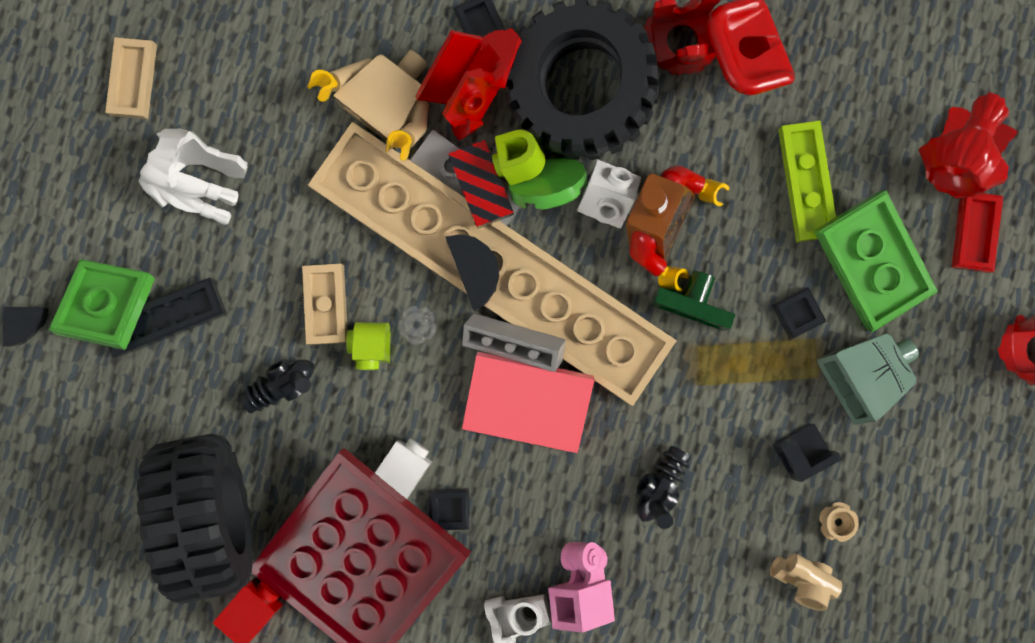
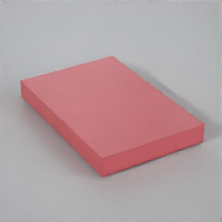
[462,352,594,453]

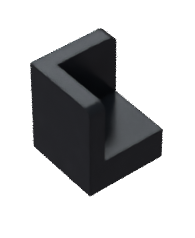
[772,424,842,482]

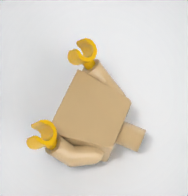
[307,50,429,161]

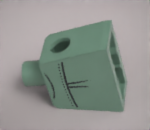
[816,333,919,425]

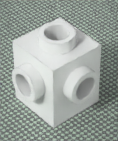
[577,160,641,229]

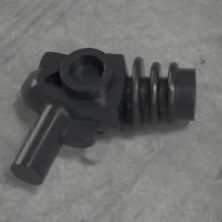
[239,359,315,414]
[636,445,692,529]

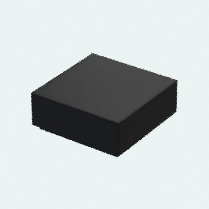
[771,287,827,340]
[429,488,470,530]

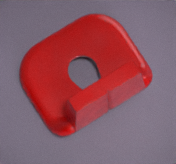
[707,0,795,96]

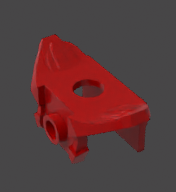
[415,28,522,141]

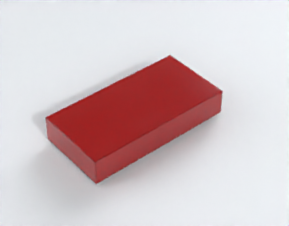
[951,193,1004,273]

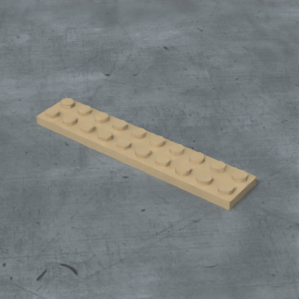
[308,122,677,406]

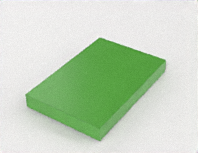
[814,190,938,332]

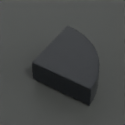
[3,307,49,347]

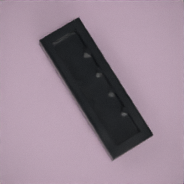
[109,277,227,358]

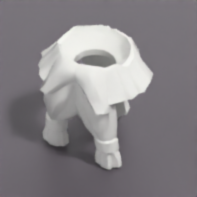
[139,128,247,225]

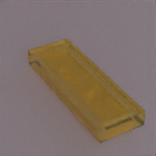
[696,339,818,386]

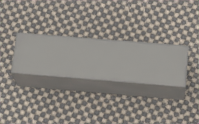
[462,313,566,372]

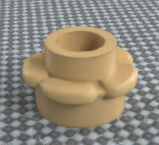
[819,502,859,542]

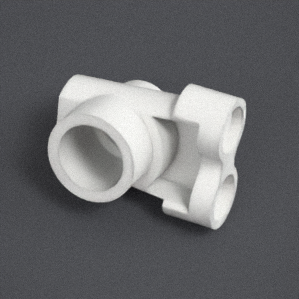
[484,594,552,643]

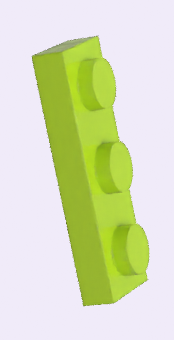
[778,121,836,243]

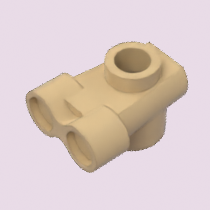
[770,553,842,611]

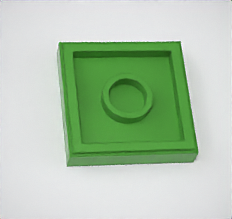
[49,259,155,350]

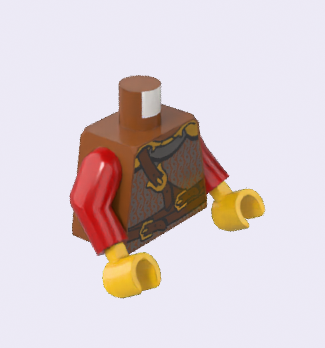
[626,165,729,292]

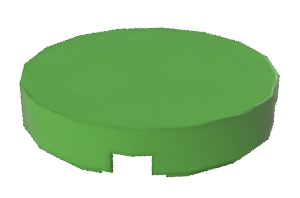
[508,158,588,209]

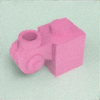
[548,542,615,633]

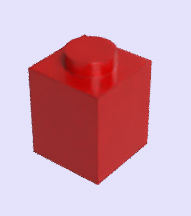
[213,579,284,643]

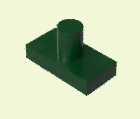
[650,271,736,331]

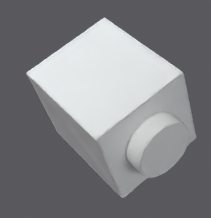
[375,438,432,499]

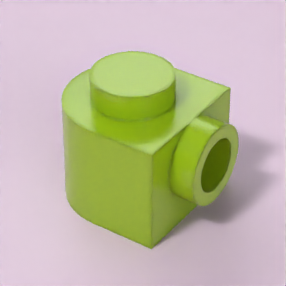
[492,130,545,186]
[346,322,391,370]

